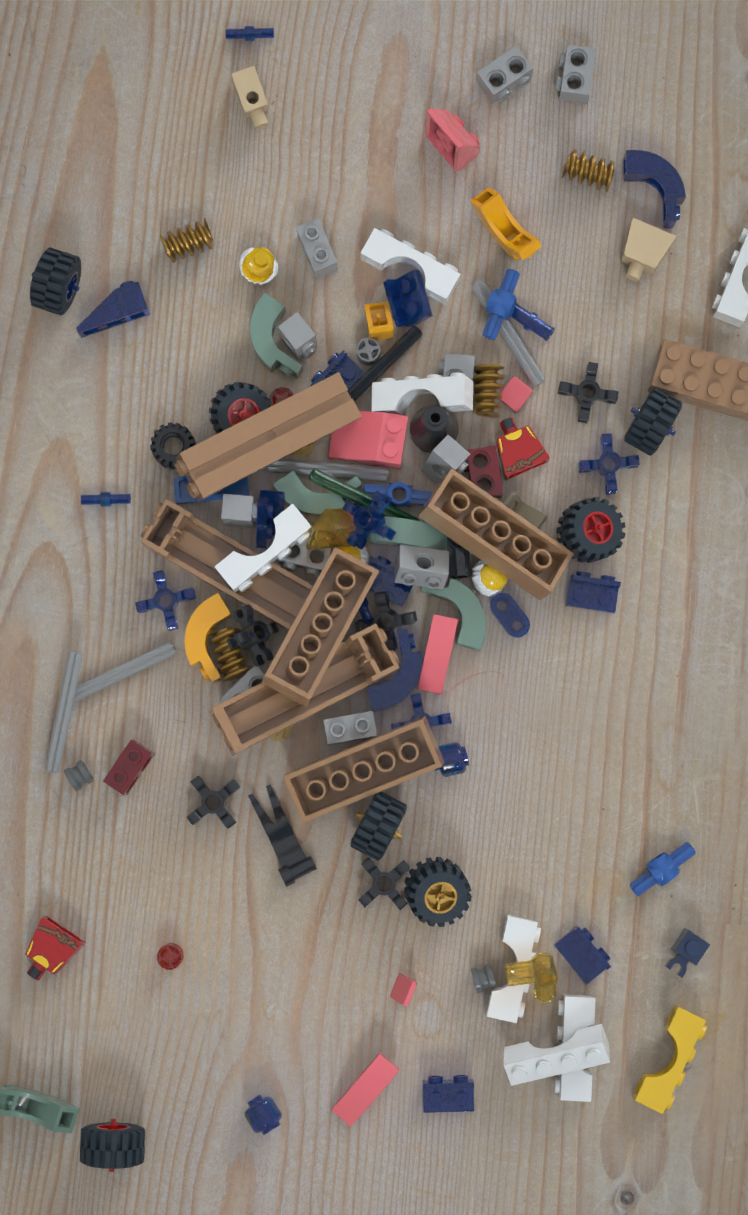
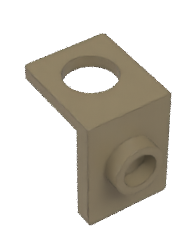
[504,491,548,529]

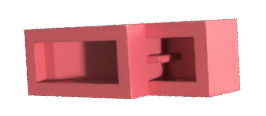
[418,614,458,694]
[331,1052,399,1127]

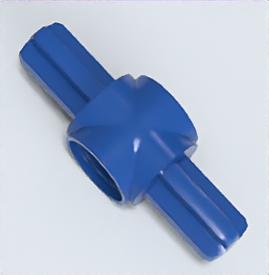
[482,269,520,340]
[363,482,433,508]
[630,842,696,896]

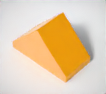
[364,301,394,341]

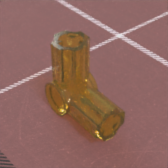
[505,953,558,1003]

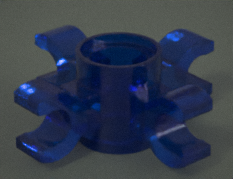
[578,433,640,495]
[342,491,396,550]
[135,570,197,631]
[391,693,452,729]

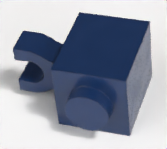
[665,928,710,978]

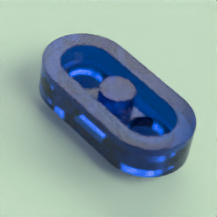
[490,593,530,638]

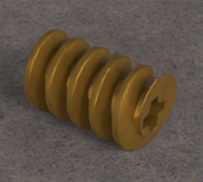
[561,149,615,192]
[159,218,213,263]
[471,364,505,418]
[208,627,252,682]

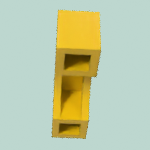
[632,1005,707,1114]

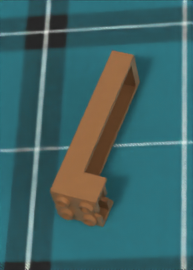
[174,372,362,502]
[140,499,313,630]
[209,624,399,756]

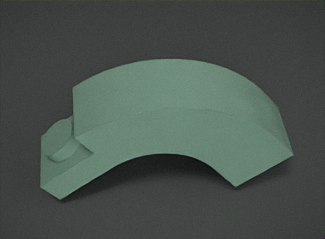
[250,292,303,378]
[273,471,362,518]
[357,516,447,551]
[421,578,486,652]
[0,1085,80,1133]

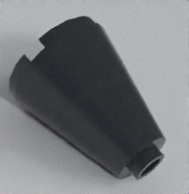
[410,405,459,454]

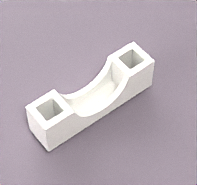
[360,228,461,305]
[712,228,748,328]
[371,372,473,415]
[215,504,312,592]
[486,915,541,1023]
[554,994,596,1102]
[503,1024,610,1086]

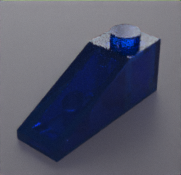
[76,281,150,338]

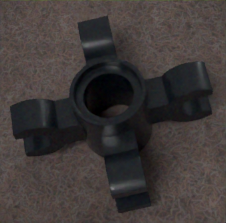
[557,362,619,424]
[355,591,418,651]
[227,604,279,667]
[186,776,240,829]
[358,857,410,910]

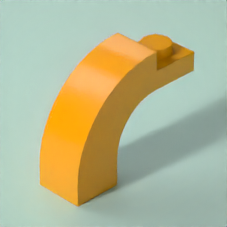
[470,187,542,261]
[184,593,232,684]

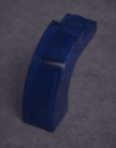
[623,150,686,228]
[367,628,422,712]

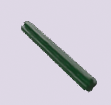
[308,468,420,521]

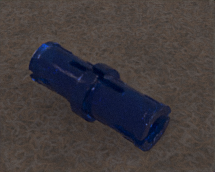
[511,302,555,342]

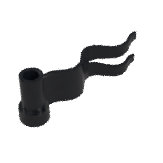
[248,785,317,887]

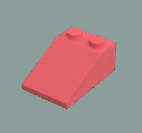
[426,108,480,172]
[328,411,408,469]

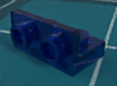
[383,270,433,327]
[311,350,365,389]
[256,490,285,548]
[368,555,414,607]
[565,571,621,614]
[553,925,611,985]
[423,1075,474,1113]

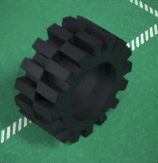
[150,422,196,469]

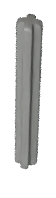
[472,280,545,386]
[267,459,389,482]
[73,642,176,703]
[45,651,83,772]

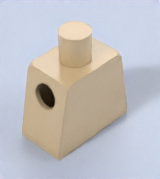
[231,66,268,128]
[621,218,676,282]

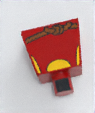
[495,417,550,481]
[25,916,86,981]

